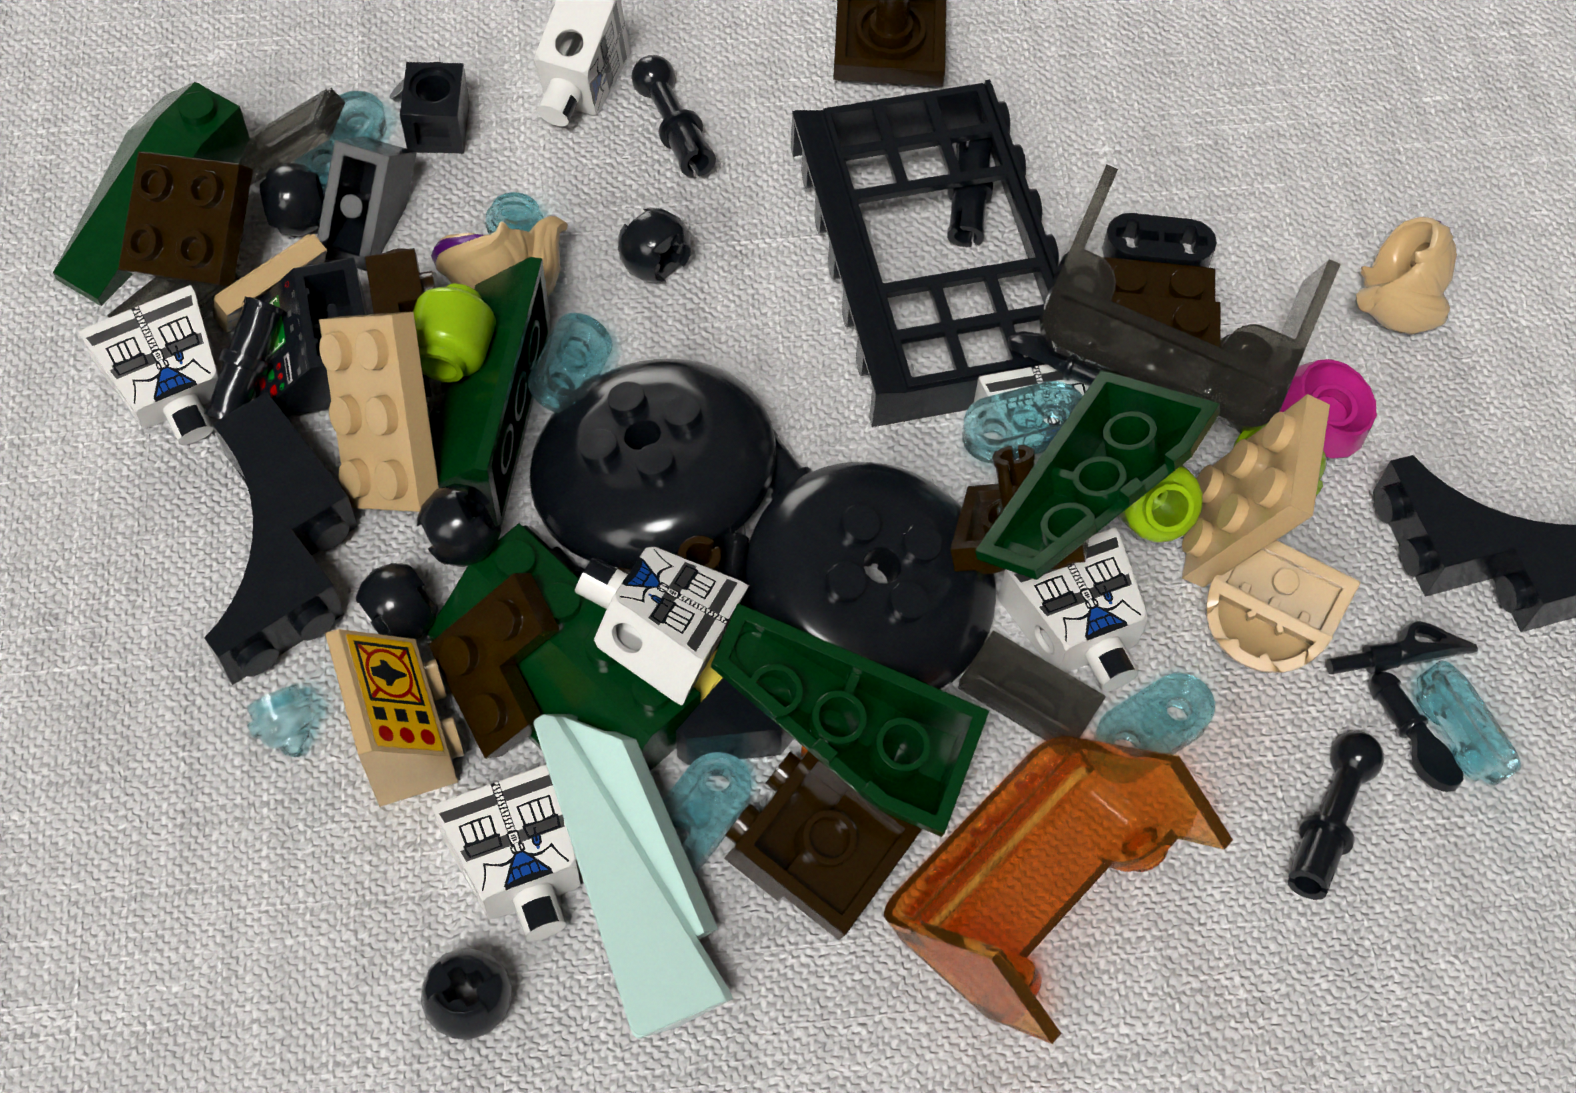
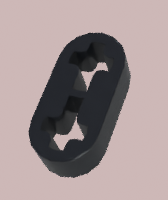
[1102,213,1217,267]

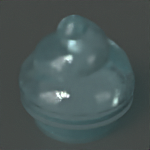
[246,685,315,757]

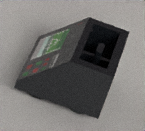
[255,257,368,416]

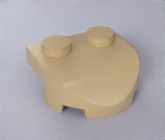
[1206,540,1361,673]

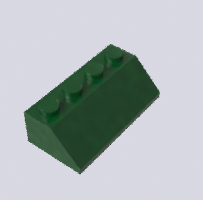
[429,257,552,528]
[427,523,701,771]

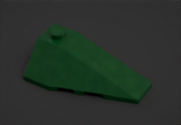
[53,82,254,306]
[975,370,1220,580]
[710,604,989,837]

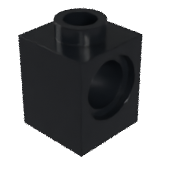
[400,62,470,154]

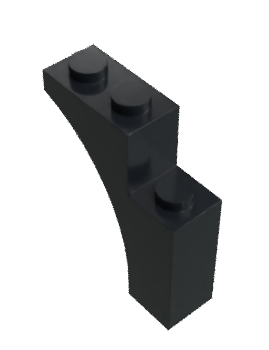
[204,392,358,685]
[1373,455,1576,632]

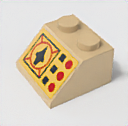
[325,629,464,807]

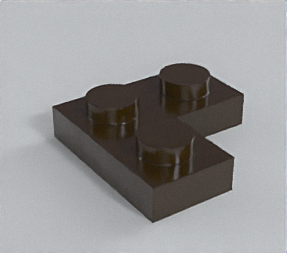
[428,573,560,759]

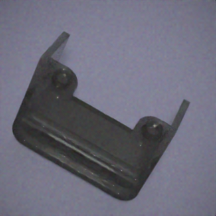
[1039,164,1341,431]

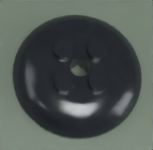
[529,359,777,569]
[744,462,996,689]

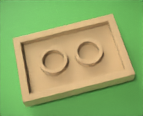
[319,312,439,512]
[1182,394,1330,588]

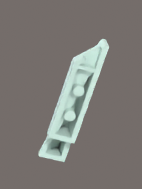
[533,714,733,1039]

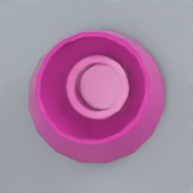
[1277,359,1377,459]

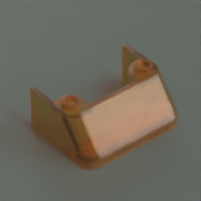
[884,736,1233,1044]

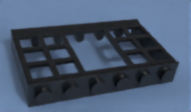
[790,79,1093,427]

